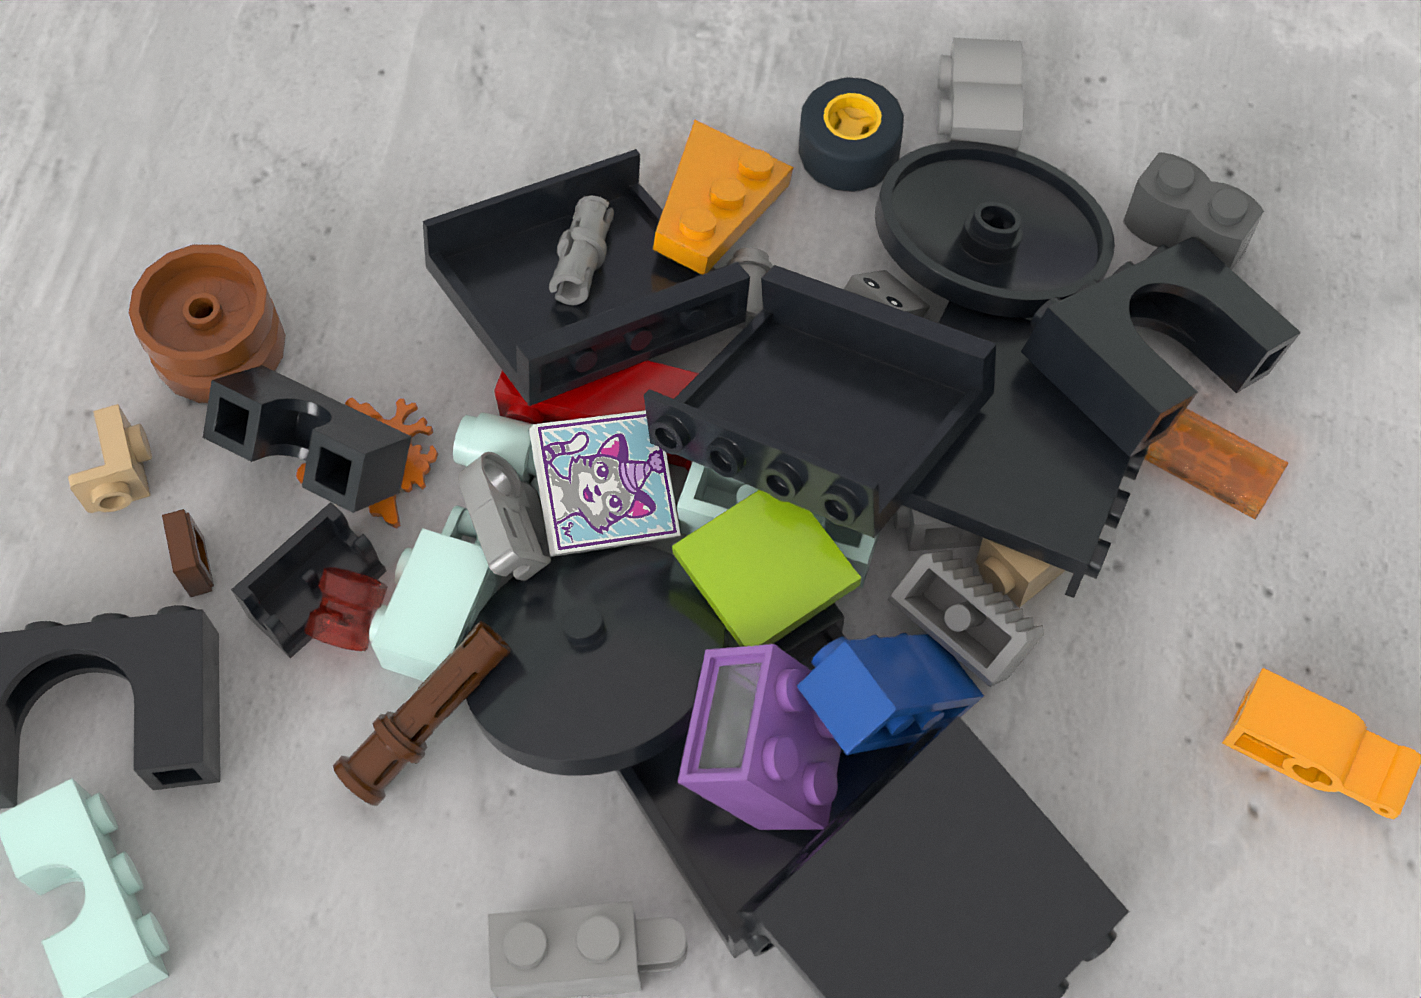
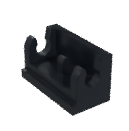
[231,502,387,658]

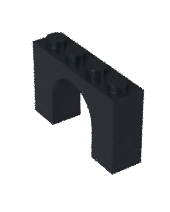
[1020,236,1301,457]
[0,605,220,809]

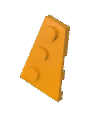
[653,120,794,275]

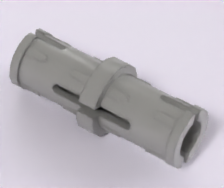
[549,195,614,305]

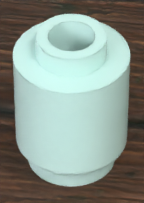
[453,412,536,484]

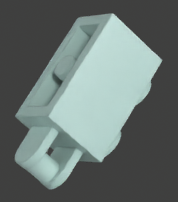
[369,505,502,681]

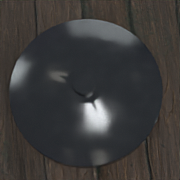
[875,141,1115,318]
[466,544,729,776]

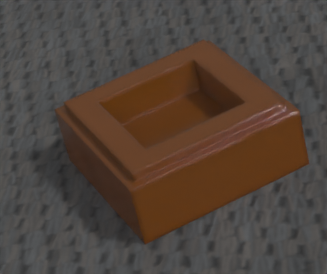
[162,509,214,597]

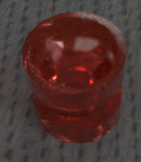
[304,567,388,651]

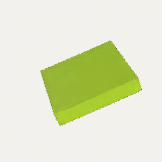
[672,490,861,647]

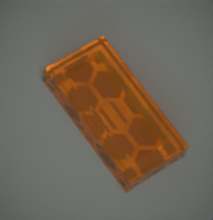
[1144,408,1288,520]

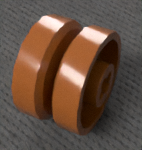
[128,244,286,403]

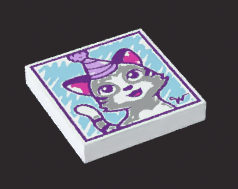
[529,411,681,557]

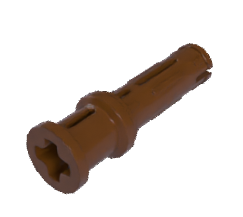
[333,621,512,806]

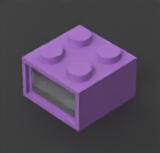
[678,644,841,830]

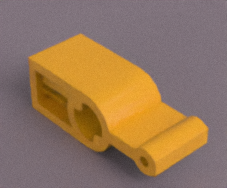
[1222,668,1421,820]

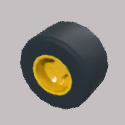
[798,77,904,192]

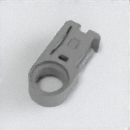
[458,452,551,581]

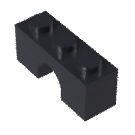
[202,365,412,513]

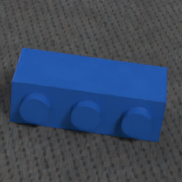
[797,633,984,755]

